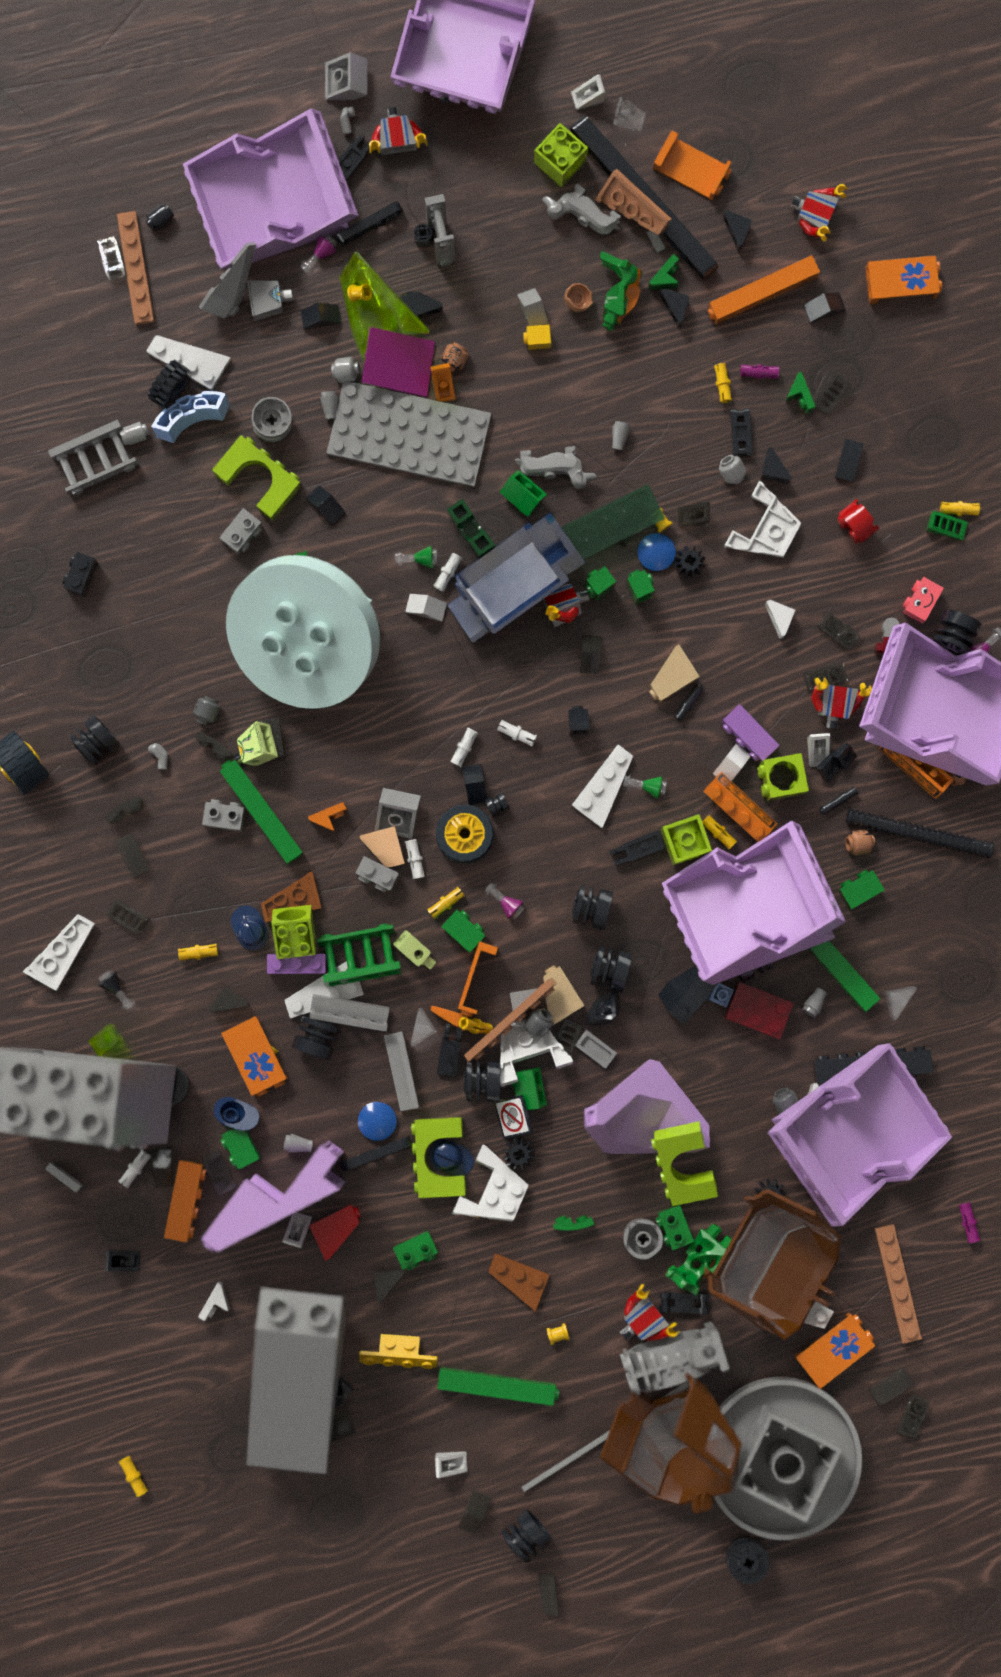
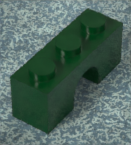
[447,499,495,558]

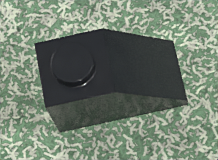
[399,291,443,324]
[568,706,590,735]

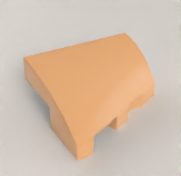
[360,826,405,868]

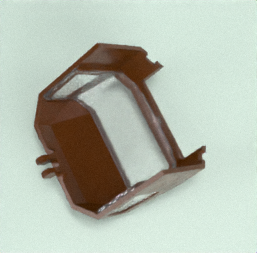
[704,1189,841,1340]
[600,1372,742,1514]

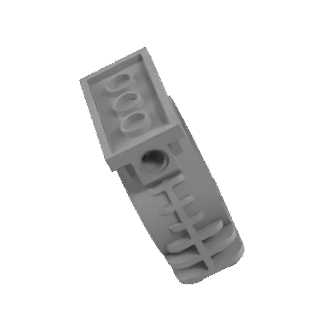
[620,1321,729,1395]

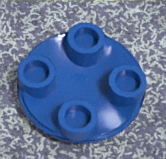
[638,533,676,571]
[358,1102,397,1141]

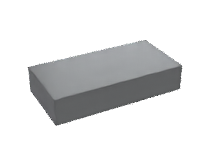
[575,1030,617,1068]
[46,1162,84,1192]

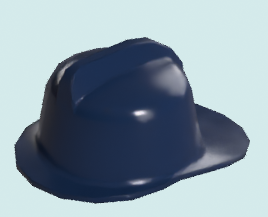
[231,905,268,950]
[213,1097,259,1131]
[428,1139,474,1176]

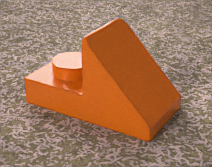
[431,363,455,402]
[308,802,347,832]

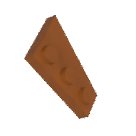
[261,871,322,922]
[488,1253,549,1311]

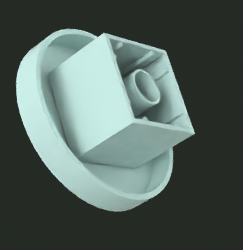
[226,555,380,708]

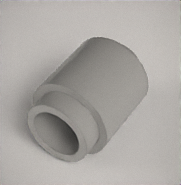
[119,422,149,446]

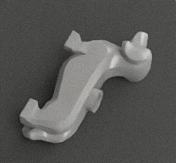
[542,184,621,234]
[515,446,597,489]

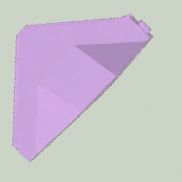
[585,1060,710,1154]

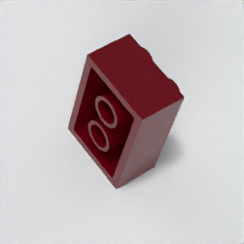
[724,982,794,1039]

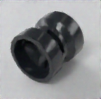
[414,223,433,248]
[485,792,510,817]

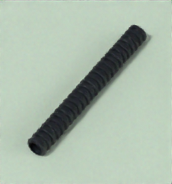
[846,808,994,859]

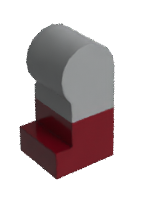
[874,618,899,654]

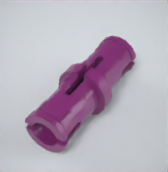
[740,364,779,379]
[958,1202,980,1243]

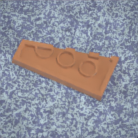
[595,170,671,235]

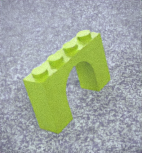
[212,435,301,521]
[411,1117,466,1198]
[651,1121,718,1206]

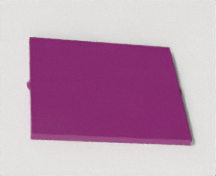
[362,327,435,397]

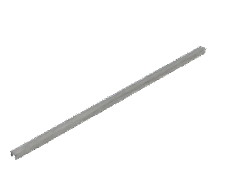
[522,1381,690,1492]

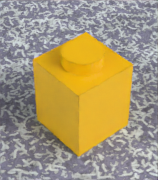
[523,325,551,350]

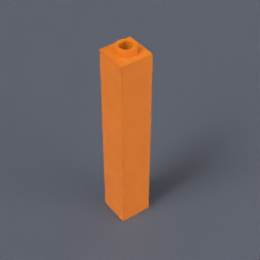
[707,255,820,324]

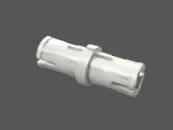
[433,553,463,592]
[497,720,537,747]
[450,728,478,767]
[405,839,425,879]
[118,1150,151,1188]

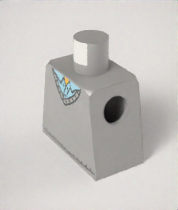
[247,280,293,321]

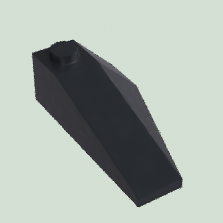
[658,965,719,1025]

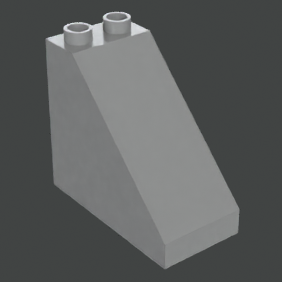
[247,1288,347,1475]

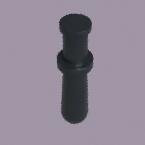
[674,683,703,722]
[819,786,859,815]

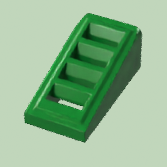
[926,511,968,541]

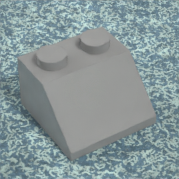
[325,52,367,100]
[375,788,421,839]

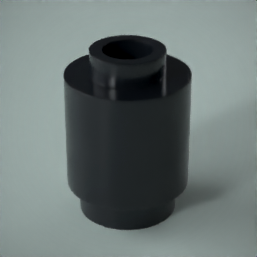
[145,203,174,231]

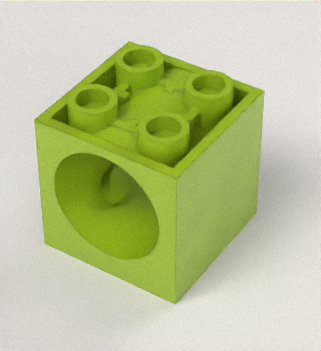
[534,123,588,187]
[757,753,809,801]
[660,814,712,866]
[272,905,316,959]

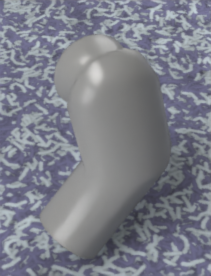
[340,107,355,134]
[148,743,168,770]

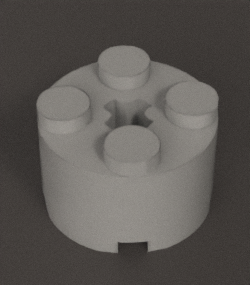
[623,1218,663,1259]

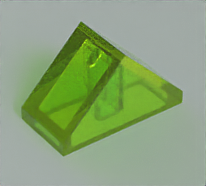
[88,1024,124,1056]

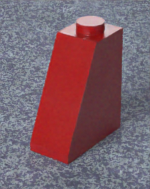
[309,1204,362,1261]

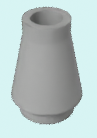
[319,391,338,419]
[612,421,631,450]
[802,988,827,1018]
[284,1134,313,1153]

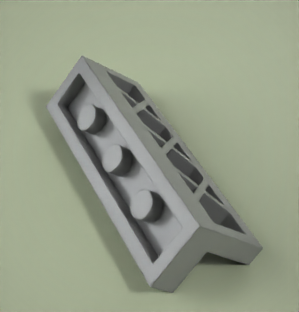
[310,994,389,1031]
[384,1031,419,1111]

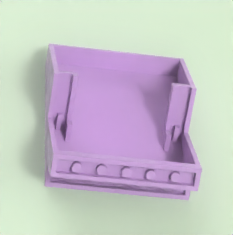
[390,0,536,114]
[183,108,359,270]
[859,623,1001,785]
[662,821,846,985]
[768,1043,952,1226]
[202,1140,345,1251]

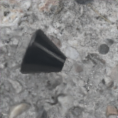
[98,969,135,1010]

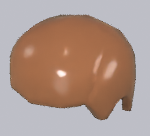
[564,283,593,312]

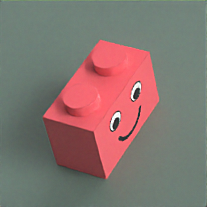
[903,577,944,624]

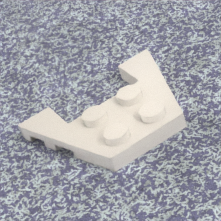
[724,481,801,558]
[500,1019,573,1087]
[452,1145,528,1221]

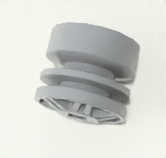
[251,397,292,443]

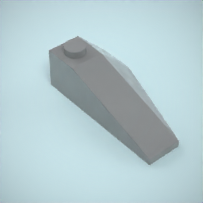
[199,241,256,318]

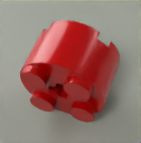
[837,499,880,544]

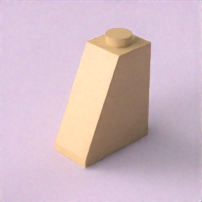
[649,645,700,703]
[543,966,584,1025]

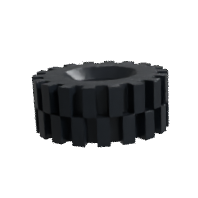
[148,359,192,410]

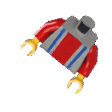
[369,107,428,155]
[790,184,848,241]
[543,584,589,627]
[811,678,872,729]
[620,1284,680,1341]

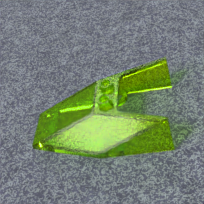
[339,252,430,362]

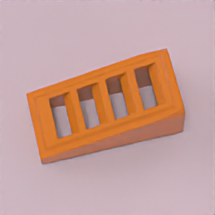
[430,1006,469,1031]

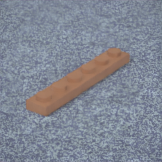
[117,211,154,325]
[464,978,557,1061]
[874,1224,922,1343]

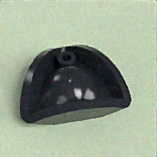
[587,991,620,1026]

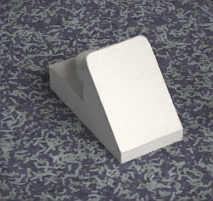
[198,1281,230,1321]

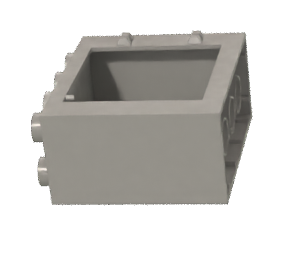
[0,1047,176,1150]

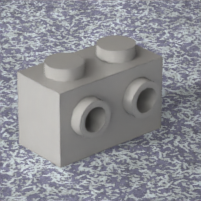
[219,508,263,555]
[202,799,246,832]
[356,856,399,892]

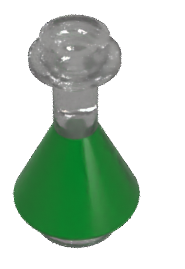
[395,546,438,569]
[623,774,667,799]

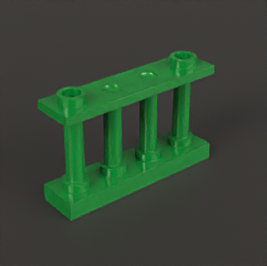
[317,923,402,988]

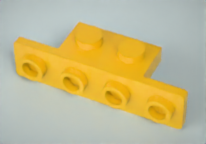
[359,1334,437,1369]

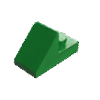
[648,254,679,290]
[786,372,816,414]

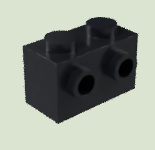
[62,552,98,597]

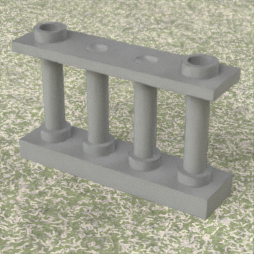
[425,194,455,266]
[48,420,139,496]

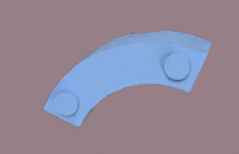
[151,391,230,443]

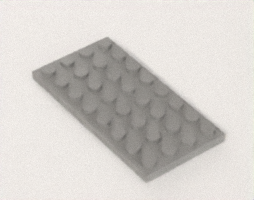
[327,382,491,488]

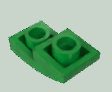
[552,1215,594,1230]

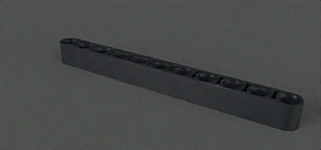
[569,115,719,280]

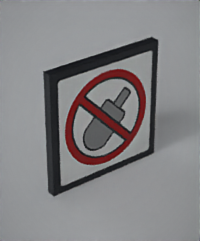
[494,1095,533,1139]

